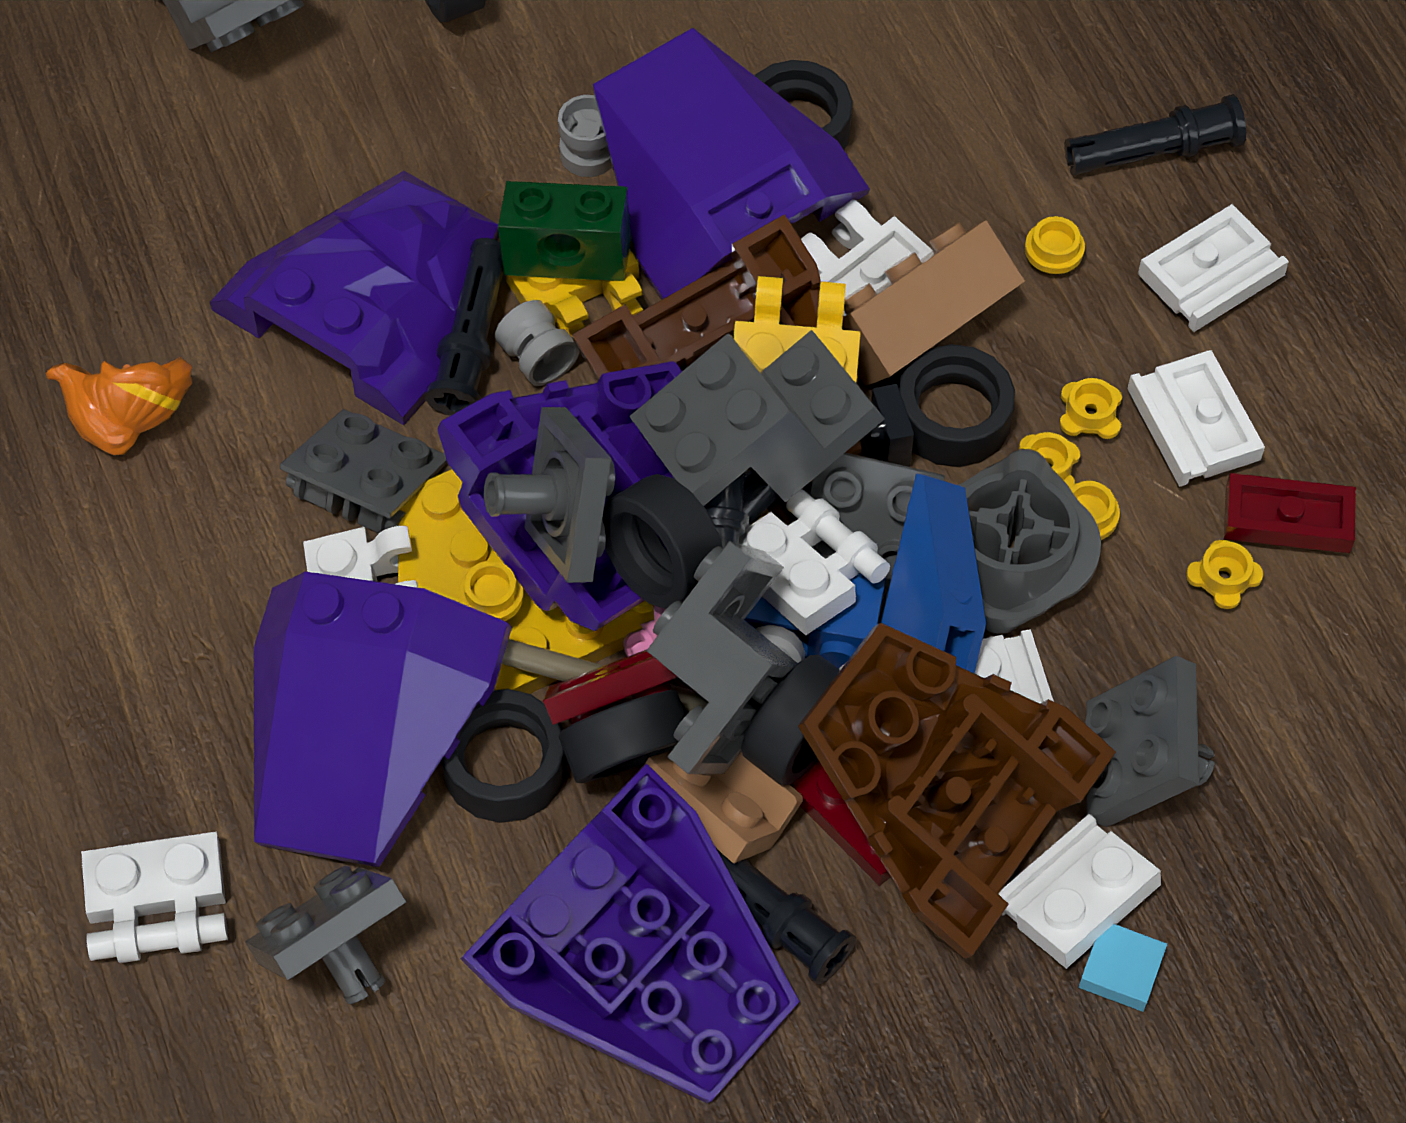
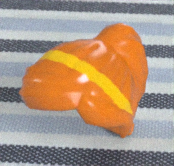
[46,357,192,456]

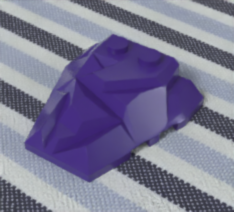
[210,171,499,425]
[437,361,683,631]

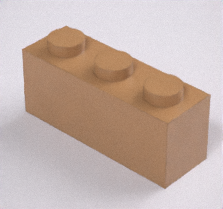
[842,220,1025,386]

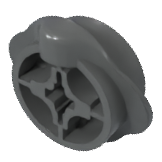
[958,449,1101,634]

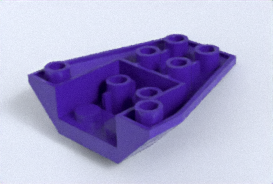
[593,28,870,300]
[460,764,800,1103]

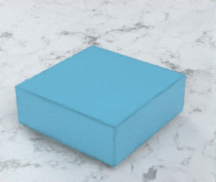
[1078,924,1167,1012]

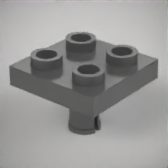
[484,407,615,583]
[1085,656,1215,827]
[245,866,406,1004]

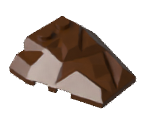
[572,214,862,503]
[798,623,1116,959]

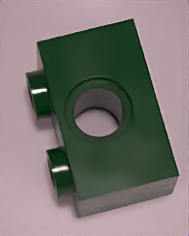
[498,181,631,281]

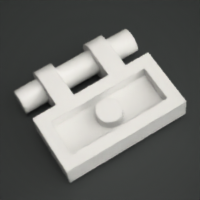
[739,490,890,635]
[81,832,228,963]

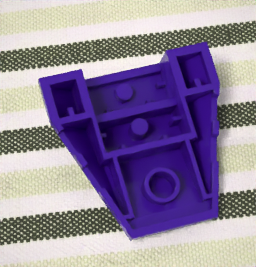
[254,571,512,867]

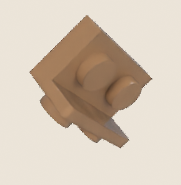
[644,750,803,863]

